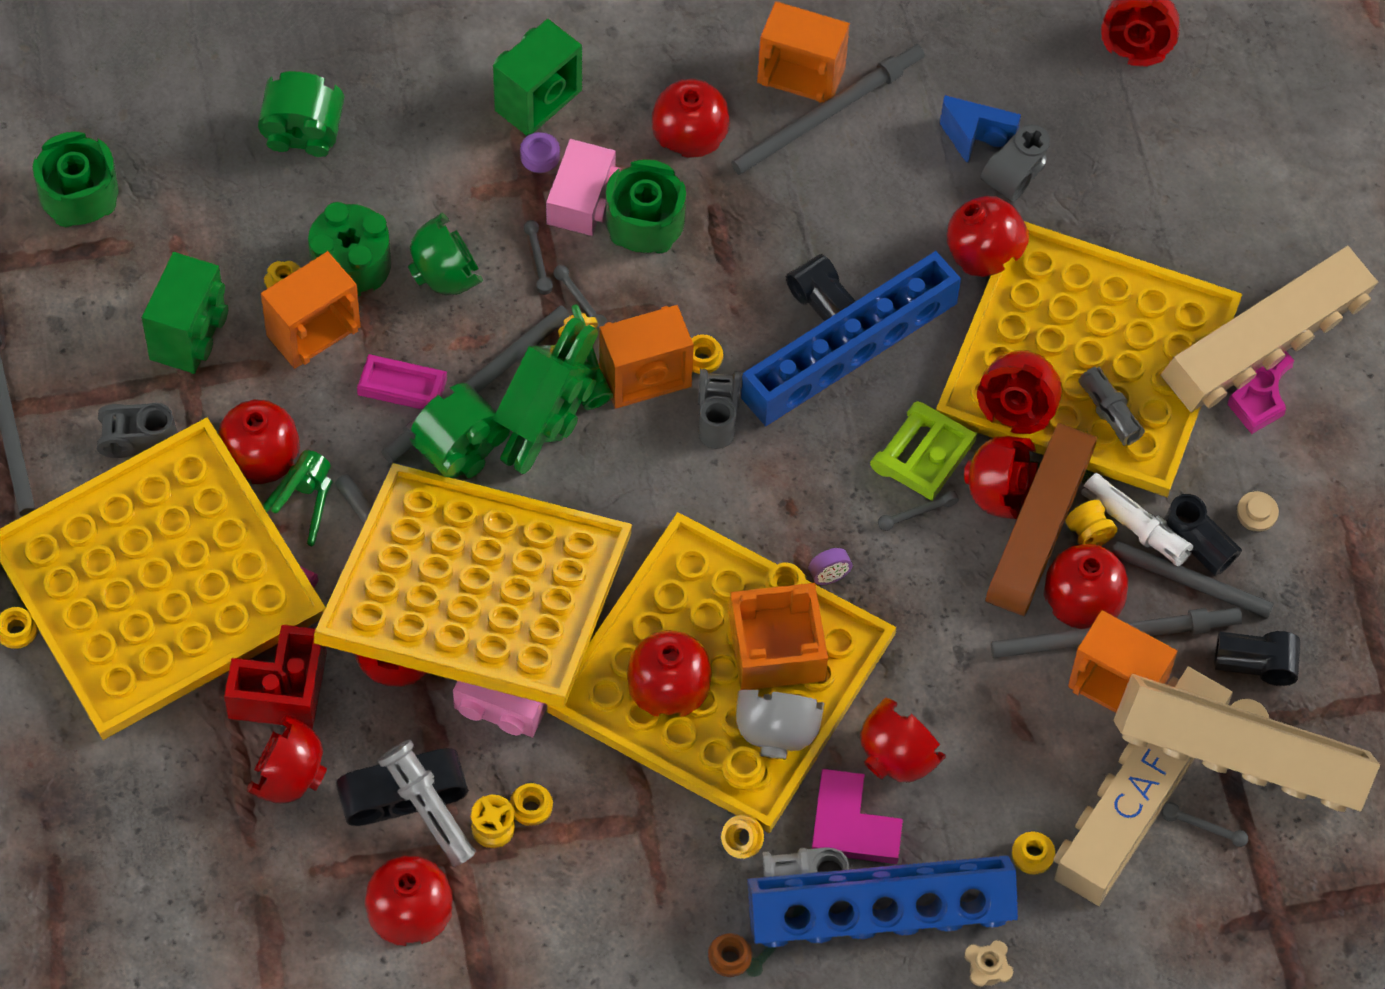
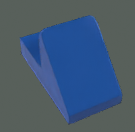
[940,95,1021,163]

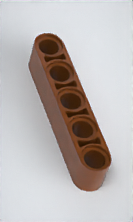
[985,423,1098,617]

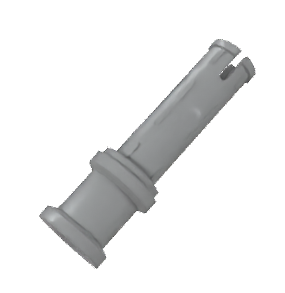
[377,739,476,867]

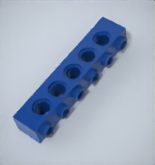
[741,251,961,427]
[748,855,1018,947]

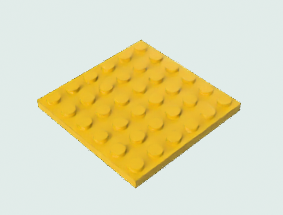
[936,221,1242,498]
[0,417,326,740]
[314,463,632,708]
[547,512,896,834]

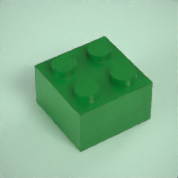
[493,18,582,136]
[141,252,229,374]

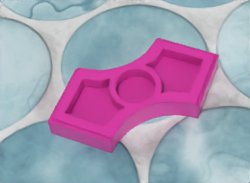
[1228,351,1294,434]

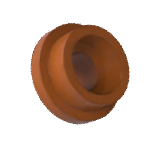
[708,933,752,977]

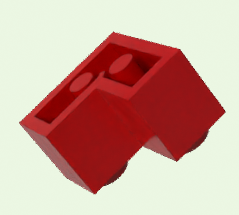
[224,625,327,729]

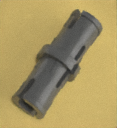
[1078,366,1145,446]

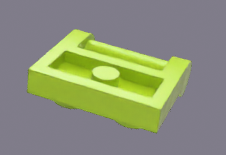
[870,401,977,501]

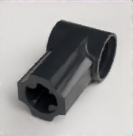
[786,254,856,321]
[1164,494,1242,576]
[1214,631,1301,686]

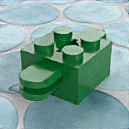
[492,317,598,474]

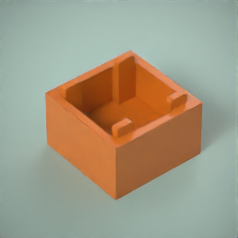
[757,1,850,103]
[261,251,361,369]
[599,305,694,409]
[729,583,828,690]
[1068,610,1178,713]

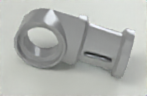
[762,848,849,877]

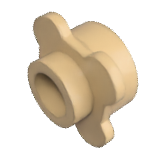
[965,940,1013,987]

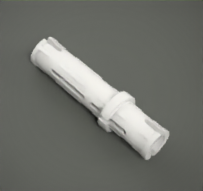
[1081,473,1193,567]

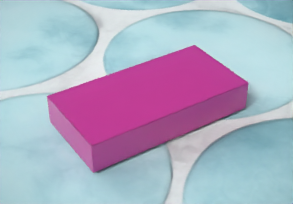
[357,354,447,410]

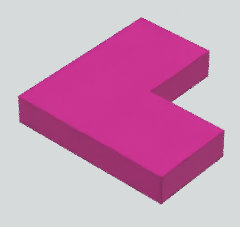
[812,769,903,864]

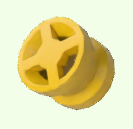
[1065,499,1118,546]
[471,794,515,848]

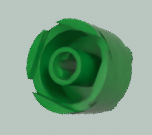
[258,71,344,157]
[33,132,118,227]
[605,159,686,254]
[308,202,391,297]
[410,383,510,478]

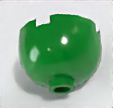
[408,212,483,296]

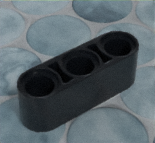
[336,748,469,826]

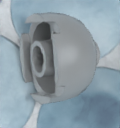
[736,690,824,759]

